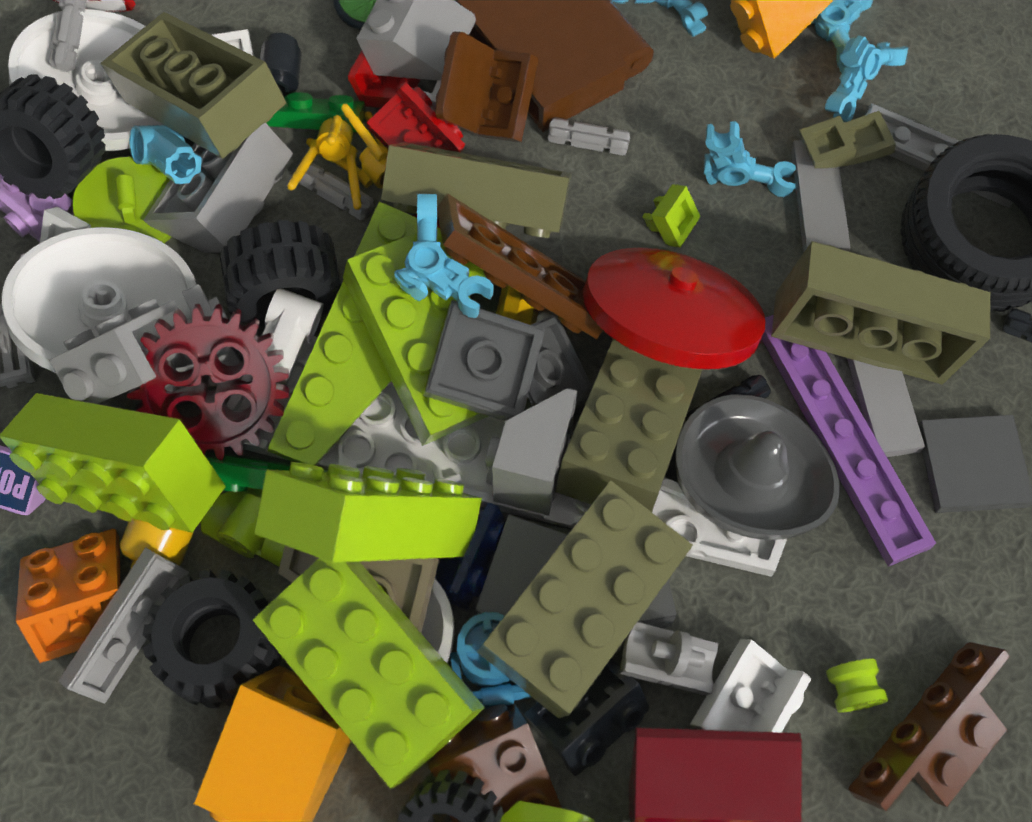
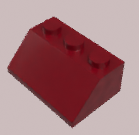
[629,728,802,822]

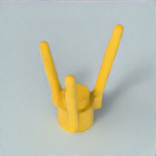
[306,104,388,188]
[287,115,362,210]

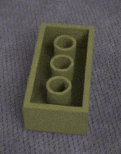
[100,12,286,159]
[381,142,572,238]
[771,241,990,385]
[555,339,703,512]
[477,481,693,718]

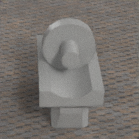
[620,622,718,696]

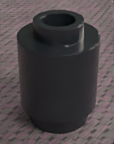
[259,32,302,96]

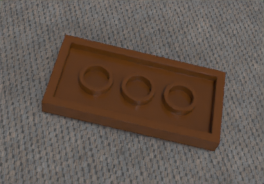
[437,193,603,339]

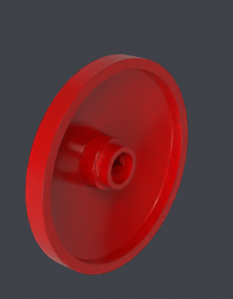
[583,248,766,369]

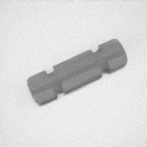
[49,0,87,72]
[548,118,630,155]
[300,162,375,220]

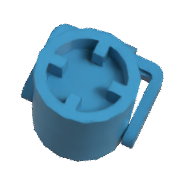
[450,612,531,709]

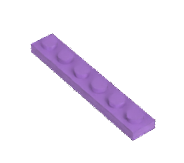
[761,315,936,567]

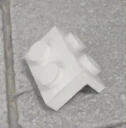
[690,639,811,732]

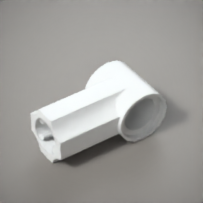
[262,288,324,385]

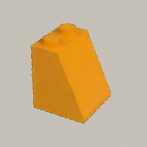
[730,0,833,59]
[194,665,351,822]

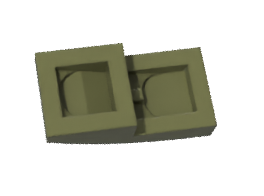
[799,110,896,168]

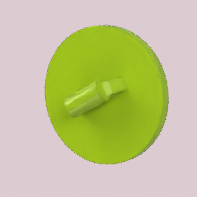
[73,157,172,243]

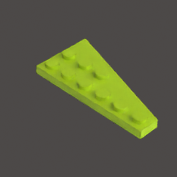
[268,201,486,466]

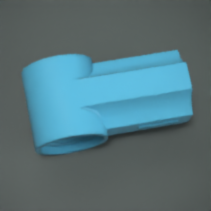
[129,125,202,184]

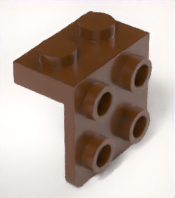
[435,31,539,142]
[427,704,562,822]

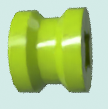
[826,659,888,713]

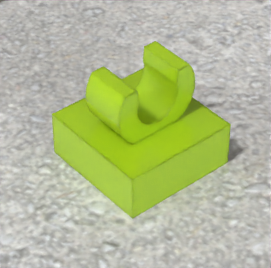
[642,184,701,248]

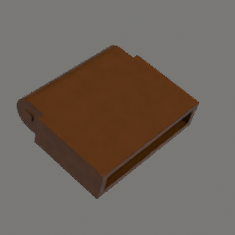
[455,0,654,132]

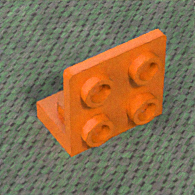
[16,529,121,663]

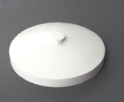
[8,9,164,151]
[2,227,196,373]

